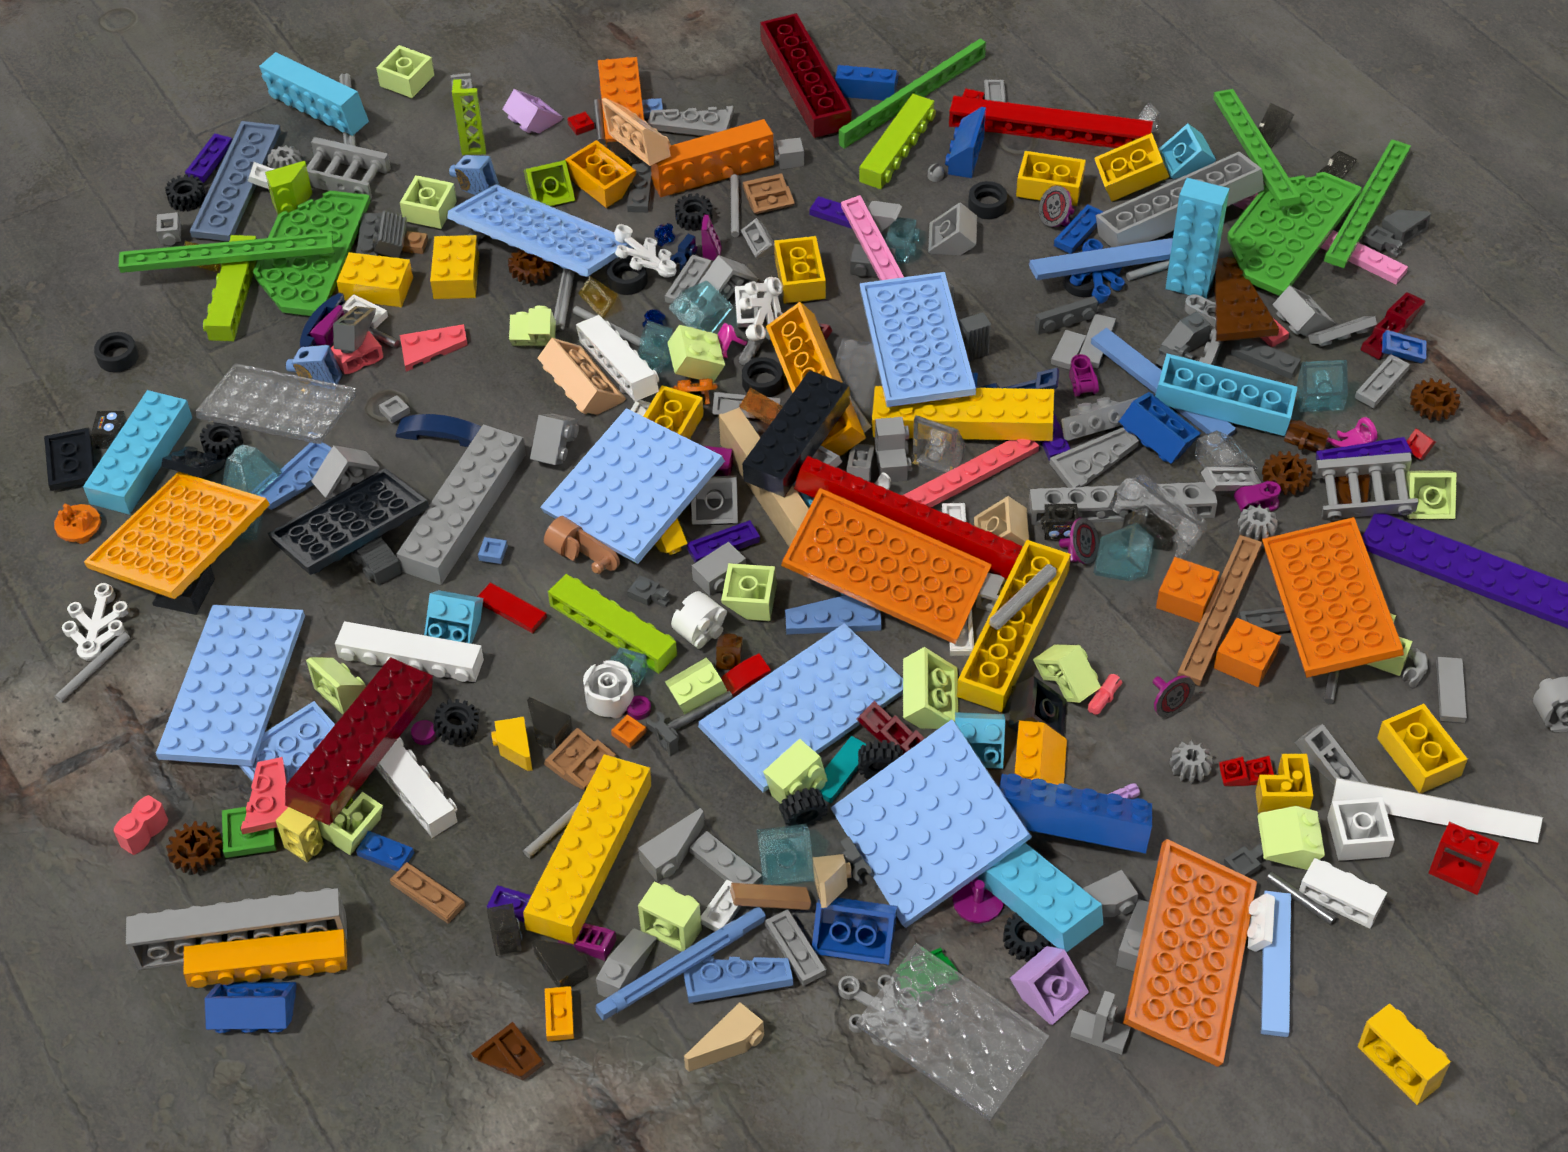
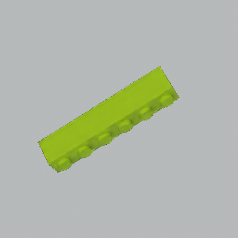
[859,94,936,189]
[203,235,257,341]
[548,574,677,674]

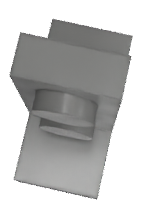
[1070,991,1131,1055]

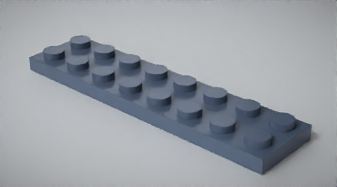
[190,121,281,241]

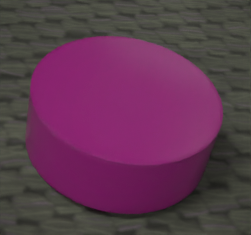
[627,695,651,720]
[411,720,436,745]

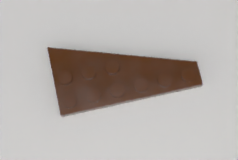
[1214,257,1279,342]

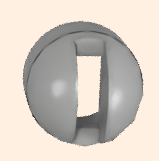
[928,163,944,182]

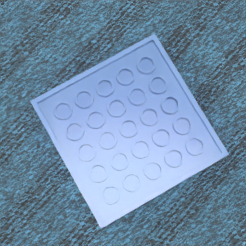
[540,408,725,564]
[831,719,1032,928]

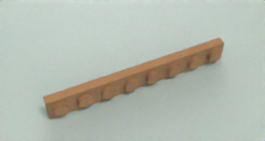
[1177,535,1262,686]

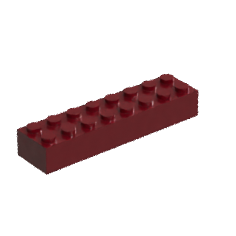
[760,13,851,138]
[285,657,433,826]

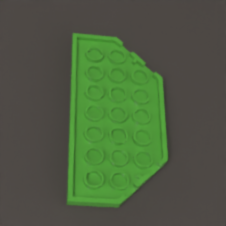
[1227,172,1362,296]
[253,191,371,316]

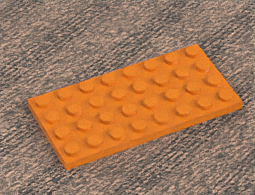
[781,488,992,644]
[1262,517,1404,678]
[1123,839,1257,1067]

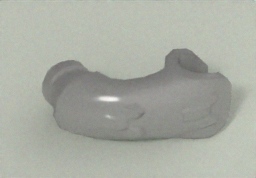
[1402,648,1428,688]

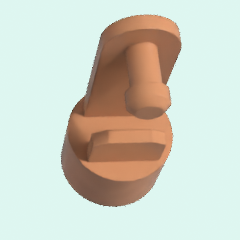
[544,516,620,574]

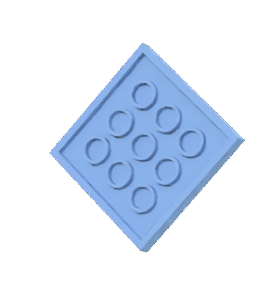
[238,701,335,783]

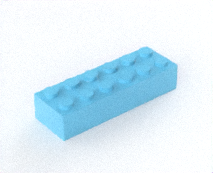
[259,52,369,136]
[1165,178,1230,299]
[1155,353,1298,436]
[83,390,192,515]
[977,843,1103,952]

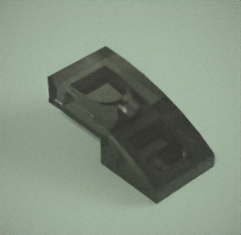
[1318,151,1357,179]

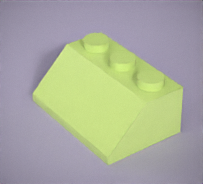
[903,647,958,729]

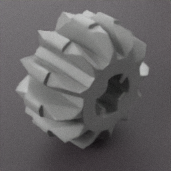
[267,144,302,169]
[1237,504,1278,541]
[1169,740,1213,783]

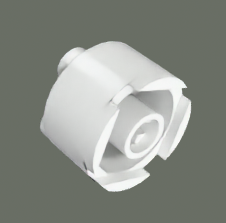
[671,591,727,649]
[583,660,634,719]

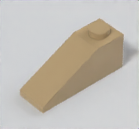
[812,854,851,908]
[684,1002,764,1072]

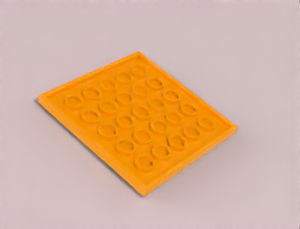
[84,472,270,599]

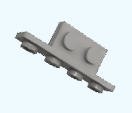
[1061,397,1138,440]

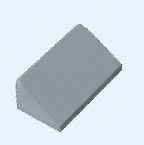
[741,218,775,259]

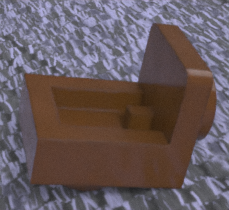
[716,633,743,669]

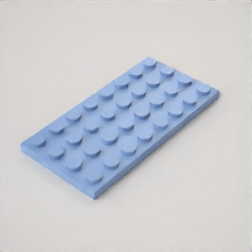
[447,184,633,277]
[860,272,976,407]
[156,605,305,766]
[698,623,903,793]

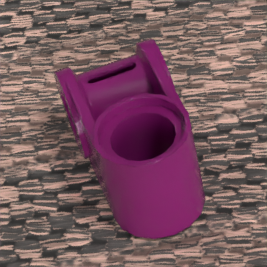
[1069,354,1099,397]
[1234,481,1281,512]

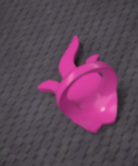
[717,323,747,358]
[1327,417,1377,448]

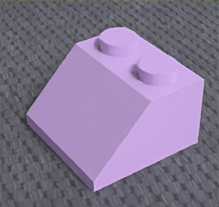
[502,89,563,133]
[1010,946,1089,1025]

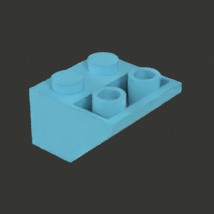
[424,590,484,644]
[955,712,1005,769]

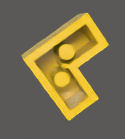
[1255,754,1313,813]

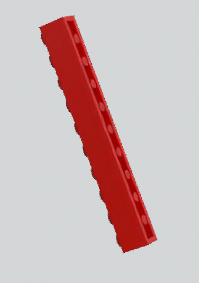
[949,96,1153,148]
[794,456,1022,579]

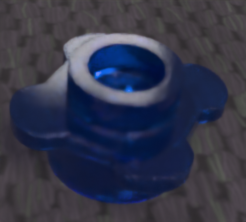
[654,223,675,247]
[642,309,665,330]

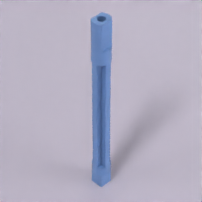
[596,907,765,1021]

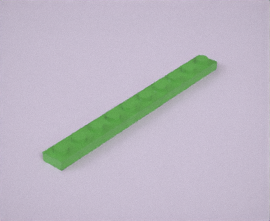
[839,38,986,149]
[1214,89,1300,207]
[1324,139,1411,268]
[118,232,333,273]

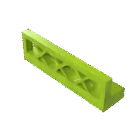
[452,79,486,155]

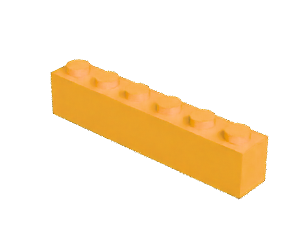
[183,929,347,988]

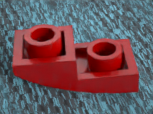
[721,653,771,698]
[1219,755,1275,786]

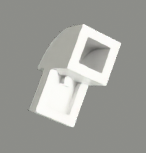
[735,286,758,327]

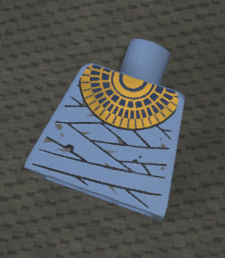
[449,155,499,195]
[286,345,343,390]

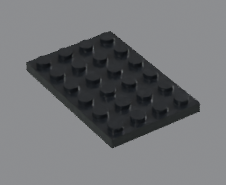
[268,468,430,575]

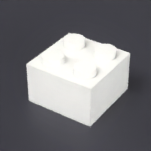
[1327,797,1395,861]

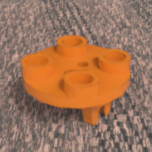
[673,378,717,405]
[54,504,102,544]

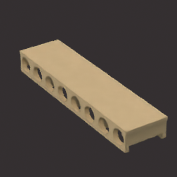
[719,407,809,547]

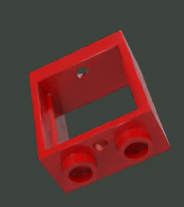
[1428,821,1499,895]

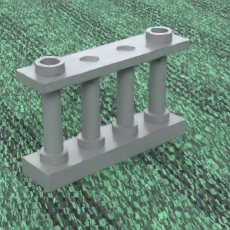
[307,137,391,200]
[1315,452,1418,521]

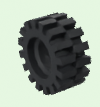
[165,174,205,212]
[675,193,713,231]
[200,419,243,460]
[433,699,479,745]
[858,740,903,779]
[779,787,828,830]
[1003,912,1050,962]

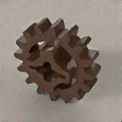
[508,248,554,284]
[1410,378,1460,421]
[1262,451,1313,495]
[166,821,223,874]

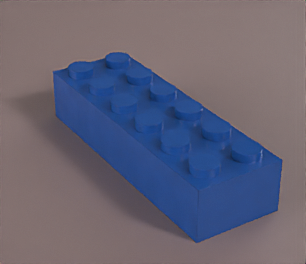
[999,774,1152,853]

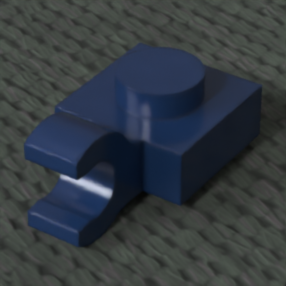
[670,234,697,270]

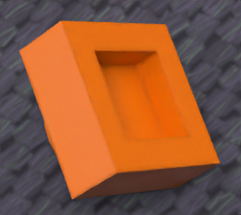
[611,714,646,748]

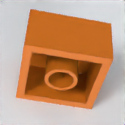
[1156,557,1220,623]
[1214,618,1281,687]

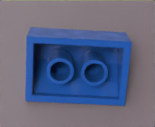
[835,65,899,101]
[945,107,986,178]
[1118,392,1201,463]
[812,898,897,965]
[205,982,296,1033]

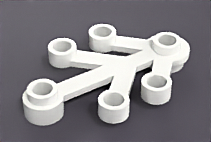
[614,224,677,278]
[739,277,783,342]
[62,583,129,661]

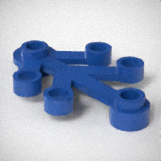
[1070,239,1125,304]

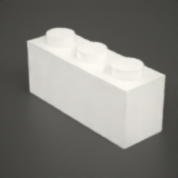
[1299,858,1387,929]

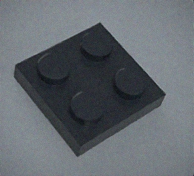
[162,446,226,478]

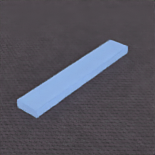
[1261,891,1291,1037]

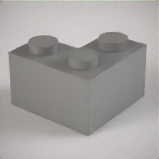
[695,255,758,308]
[530,413,579,465]
[875,417,911,482]
[311,445,380,498]

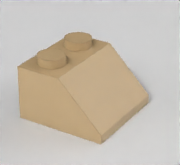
[974,496,1029,548]

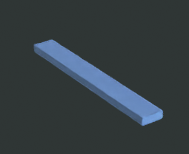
[1029,238,1173,280]
[1091,328,1236,444]

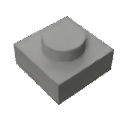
[379,395,410,423]

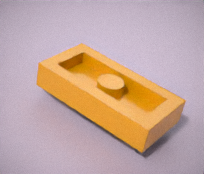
[545,986,574,1041]

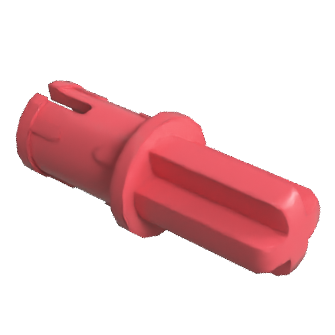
[1088,674,1122,715]

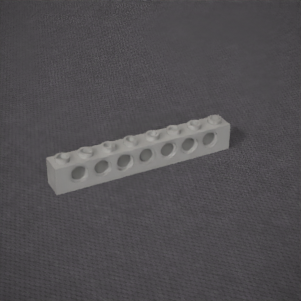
[1029,482,1217,525]

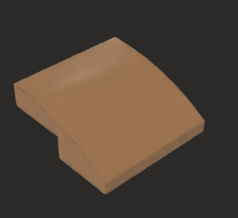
[743,173,794,214]
[544,728,616,790]

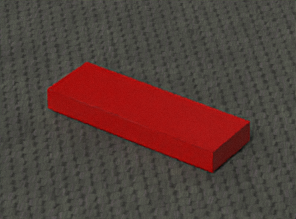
[477,582,547,634]

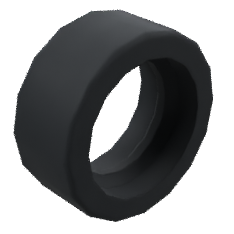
[968,181,1008,219]
[607,256,647,295]
[94,332,138,373]
[742,357,783,397]

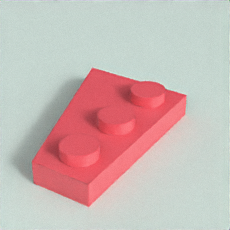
[400,324,468,372]
[241,757,288,834]

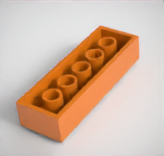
[598,57,644,157]
[651,119,774,198]

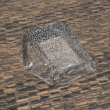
[1137,102,1161,131]

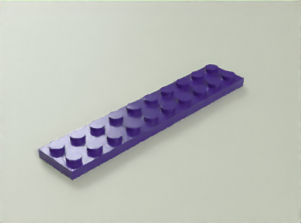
[1362,514,1568,629]

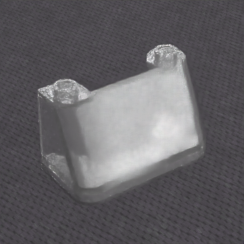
[1109,474,1208,560]

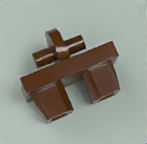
[1284,419,1330,452]

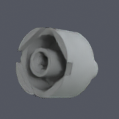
[1533,676,1568,732]

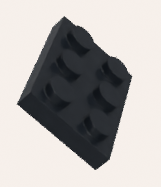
[44,427,95,491]

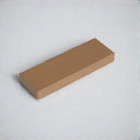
[390,862,465,924]
[730,883,811,910]

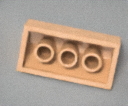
[601,98,671,166]
[538,338,626,415]

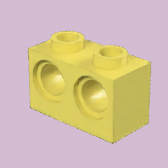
[276,807,324,862]

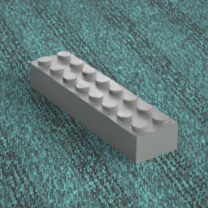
[1096,152,1264,247]
[397,424,526,585]
[126,888,347,970]

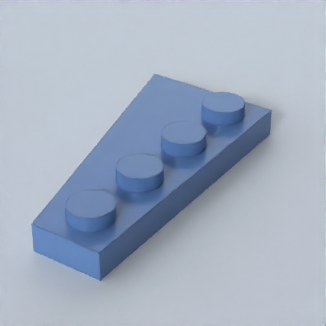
[254,438,331,510]
[785,595,881,634]
[683,956,793,1003]

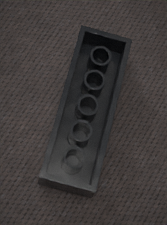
[742,370,850,497]

